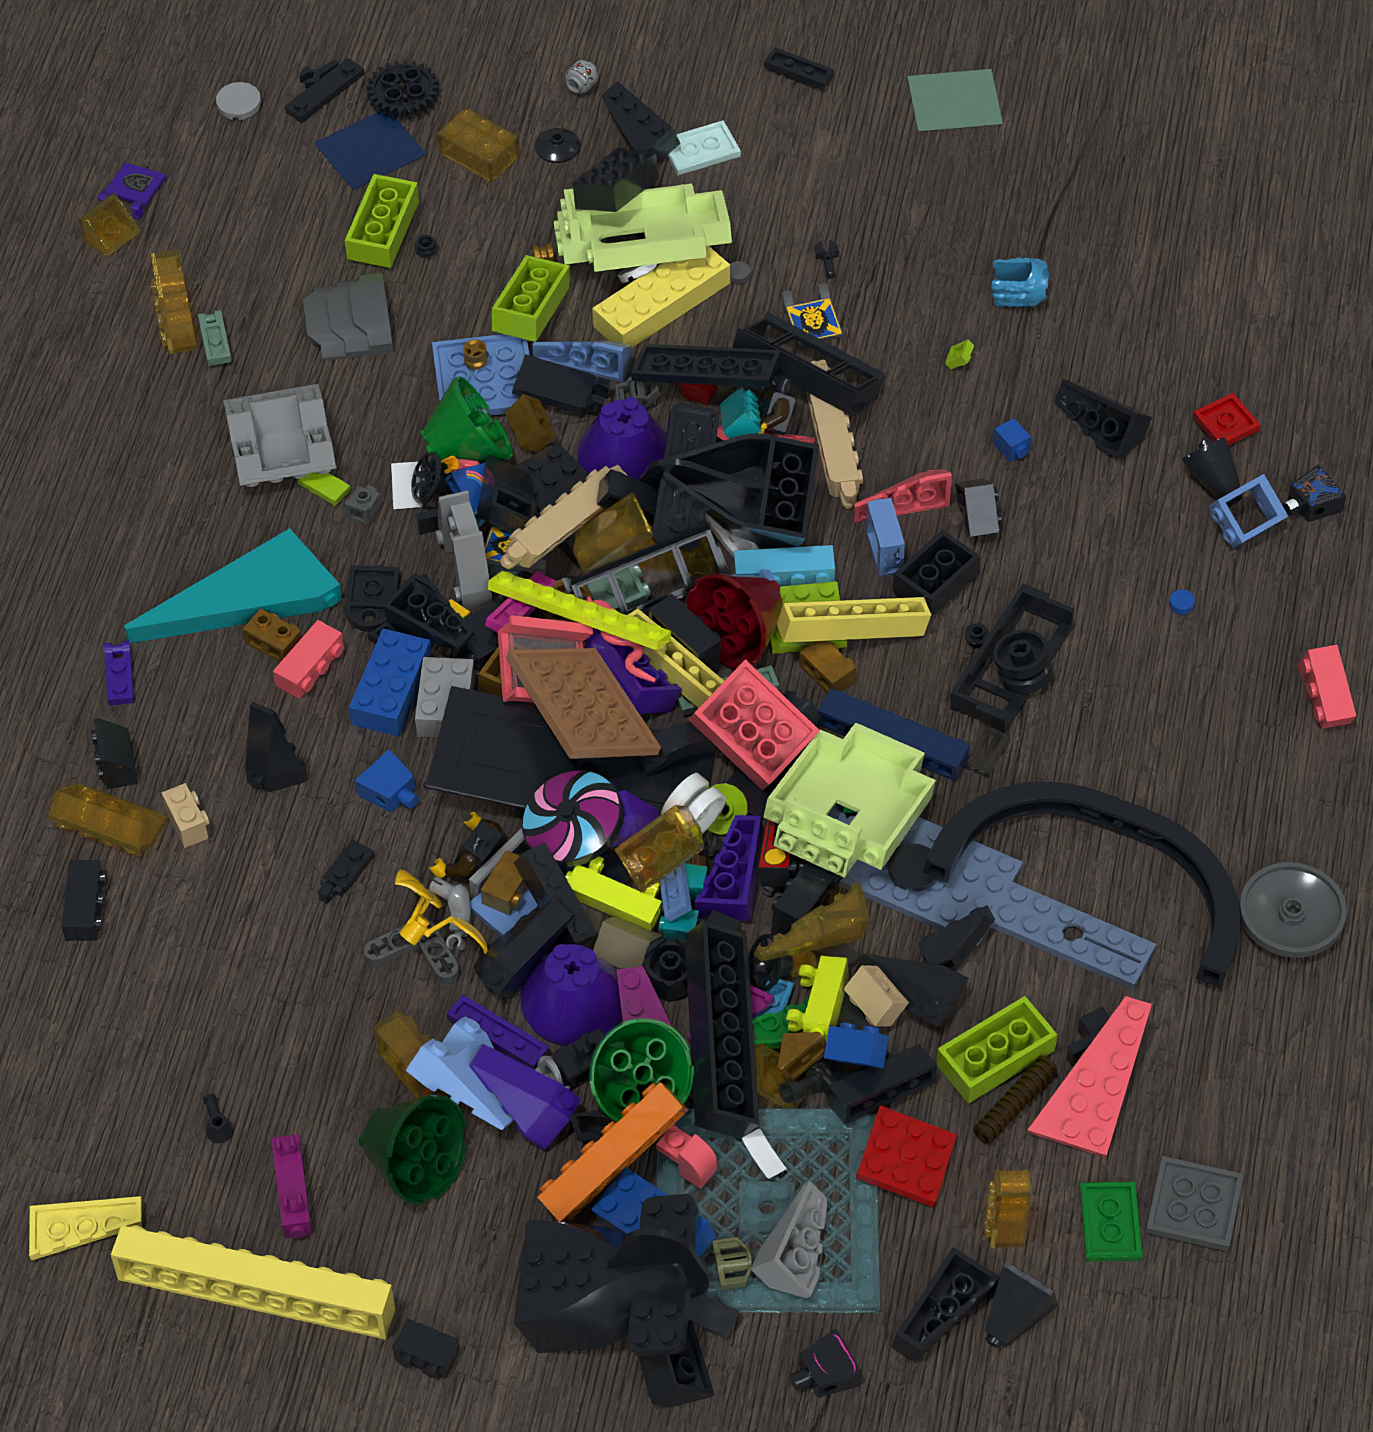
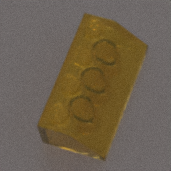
[48,783,168,854]

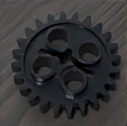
[366,60,440,120]

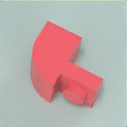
[656,1125,717,1189]

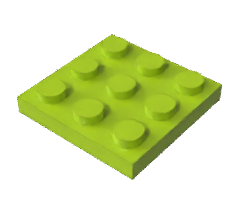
[770,581,847,654]

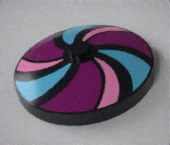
[522,770,624,867]

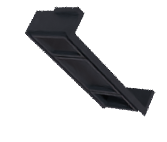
[732,311,885,417]
[561,520,730,628]
[950,583,1074,734]

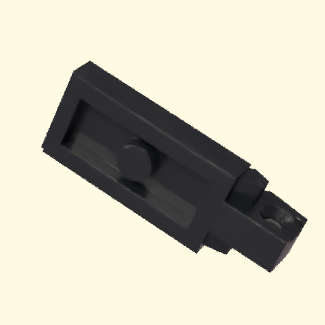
[318,839,374,905]

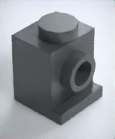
[345,485,381,526]

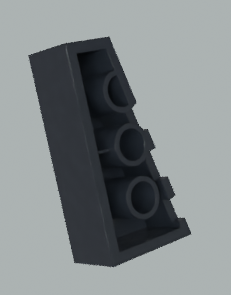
[601,81,681,164]
[771,860,843,951]

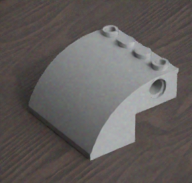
[223,384,336,487]

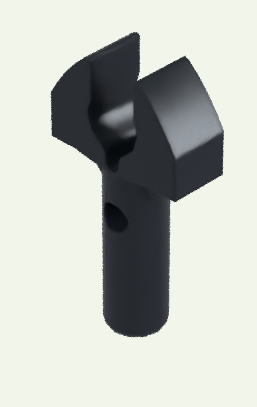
[299,60,338,88]
[815,240,839,278]
[698,835,723,875]

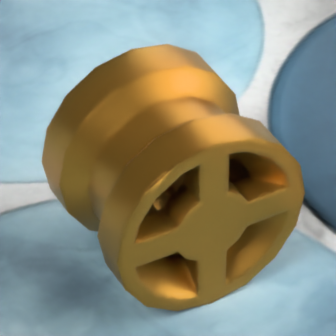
[532,243,554,262]
[463,339,488,370]

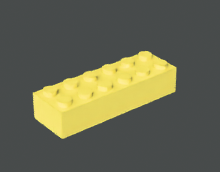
[592,246,730,348]

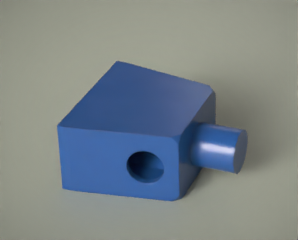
[355,749,419,812]

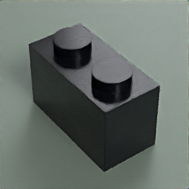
[392,1318,460,1380]

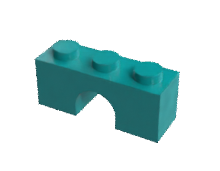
[659,864,708,941]

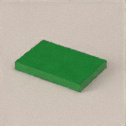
[1079,1182,1142,1262]

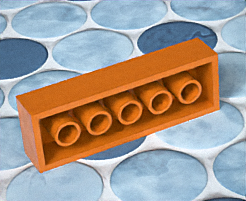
[537,1082,689,1223]

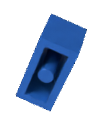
[824,1022,889,1069]

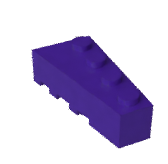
[695,815,764,921]

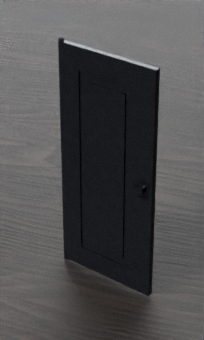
[423,686,715,846]

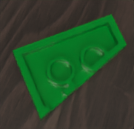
[752,998,809,1050]

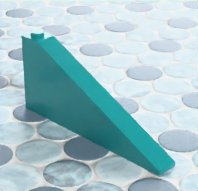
[124,528,342,643]

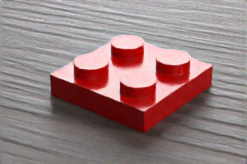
[1193,393,1261,445]

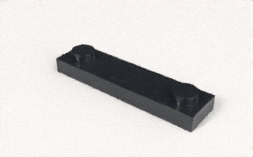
[285,58,365,123]

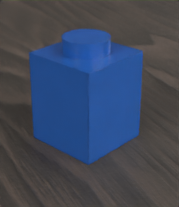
[993,418,1031,462]

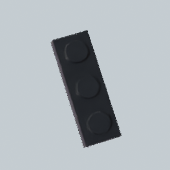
[764,47,834,90]

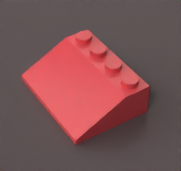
[688,659,820,790]

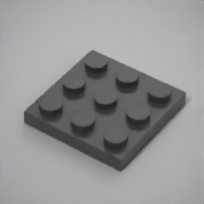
[1146,1156,1244,1251]

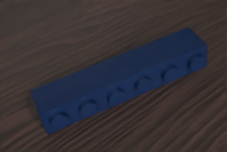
[818,688,970,782]

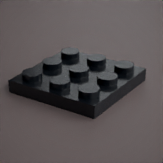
[515,441,589,518]

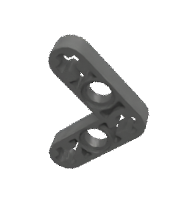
[364,918,459,984]

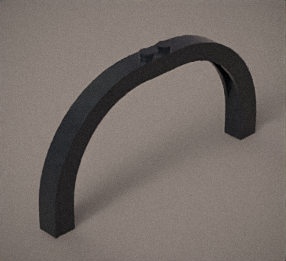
[924,782,1240,989]

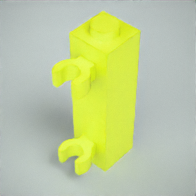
[566,856,662,931]
[786,956,849,1041]

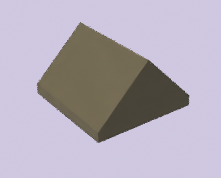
[593,916,663,969]

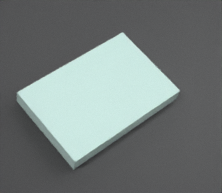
[667,120,741,176]

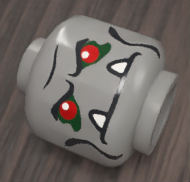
[565,60,598,94]

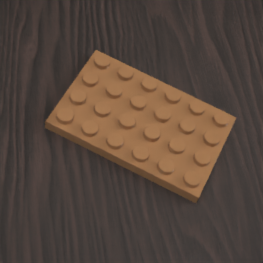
[506,648,661,759]

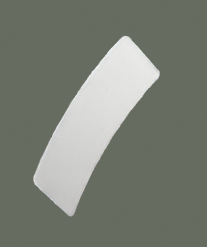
[742,1129,786,1178]

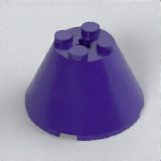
[577,397,666,480]
[520,944,622,1046]

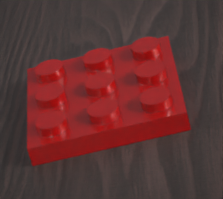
[855,1106,957,1207]

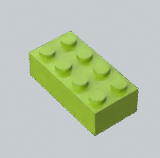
[345,174,419,268]
[492,255,570,342]
[936,996,1058,1104]

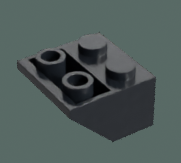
[91,718,138,789]

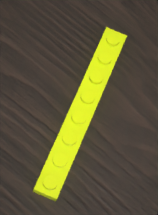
[488,571,671,651]

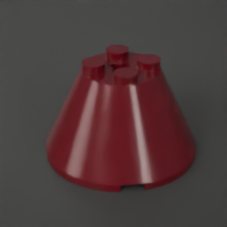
[687,574,783,669]

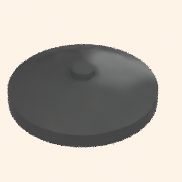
[1239,862,1347,958]

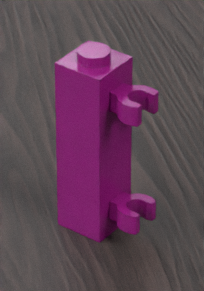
[271,1134,312,1239]

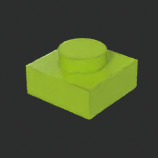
[945,340,974,369]

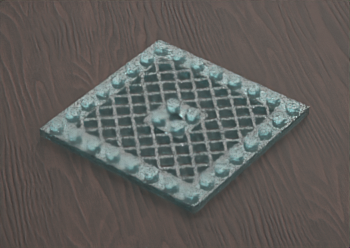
[656,1109,880,1313]

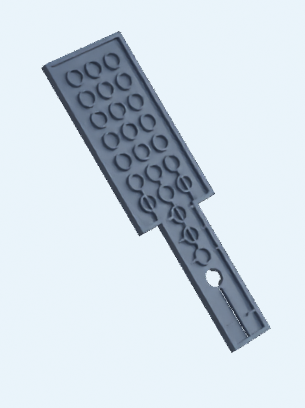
[797,803,1156,990]

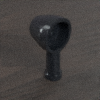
[203,1093,233,1143]

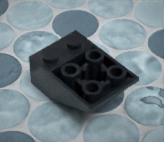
[476,455,537,533]

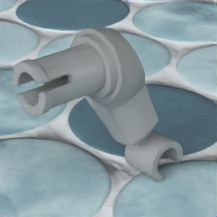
[429,877,471,950]

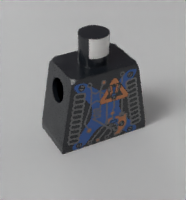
[1283,465,1346,522]

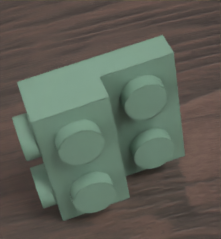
[587,564,652,612]

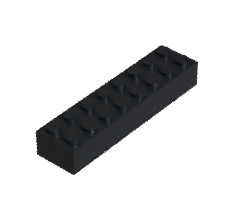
[685,921,759,1138]

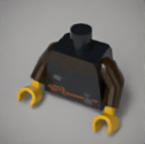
[757,374,796,436]
[429,812,503,880]

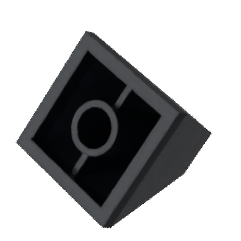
[985,1261,1058,1349]

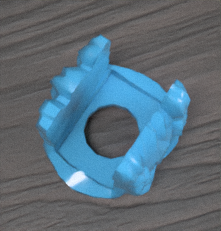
[991,257,1049,307]

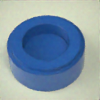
[1169,590,1195,615]

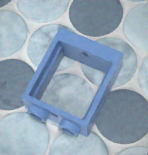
[1208,474,1288,548]
[866,498,905,578]

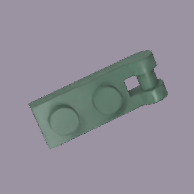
[198,310,232,366]

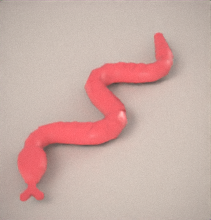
[585,596,656,682]

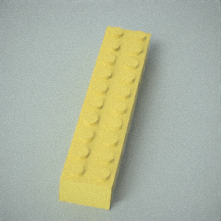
[111,1225,395,1340]

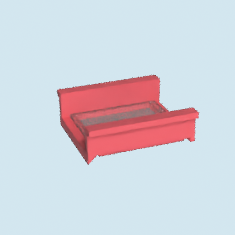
[498,615,593,703]

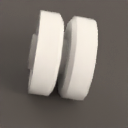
[661,773,726,840]

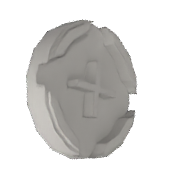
[216,82,261,120]

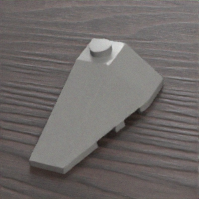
[751,1181,828,1298]

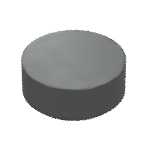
[730,261,750,284]

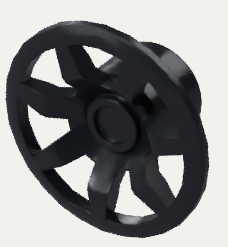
[411,452,450,504]
[748,934,793,992]

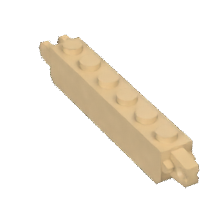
[805,360,863,510]
[500,465,627,569]

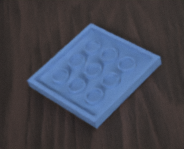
[432,334,529,415]

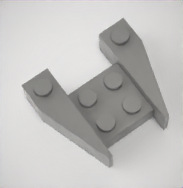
[435,490,492,610]

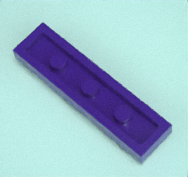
[447,994,550,1070]

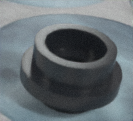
[415,235,438,257]
[964,623,990,647]

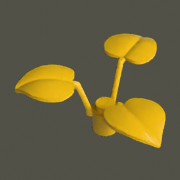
[395,869,488,954]

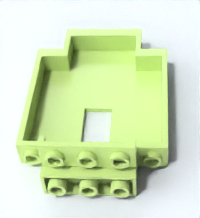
[554,184,732,272]
[764,723,936,878]

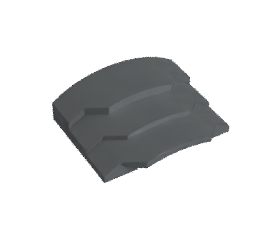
[303,273,393,361]

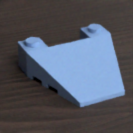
[406,1016,515,1130]

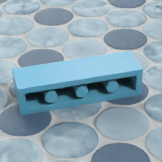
[734,545,835,587]

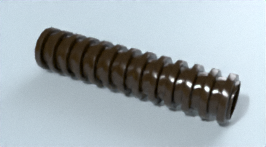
[973,1056,1058,1144]

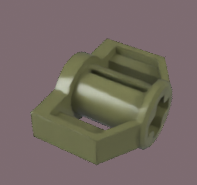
[712,1237,753,1291]

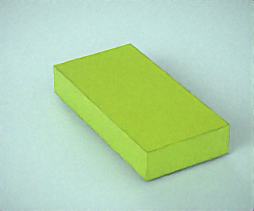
[297,472,351,506]

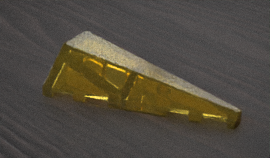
[754,882,870,961]

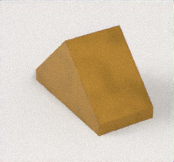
[778,1032,827,1081]

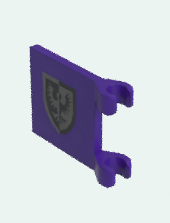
[98,162,167,219]

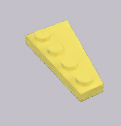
[29,1196,142,1261]

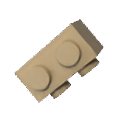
[162,783,209,848]
[844,966,909,1026]

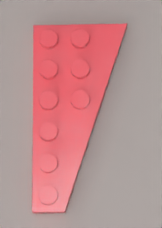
[1027,996,1152,1158]

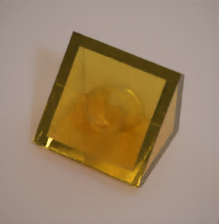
[79,193,141,257]

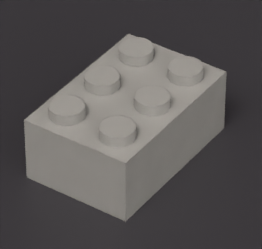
[415,657,475,738]

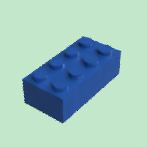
[349,629,432,737]
[591,1168,717,1257]

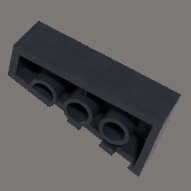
[891,1247,1000,1362]

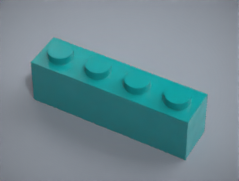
[720,386,761,439]

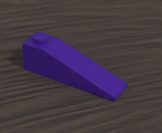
[469,1044,581,1150]

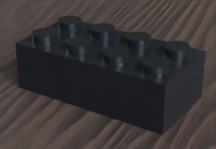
[572,148,659,212]

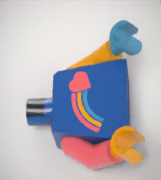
[441,456,486,527]

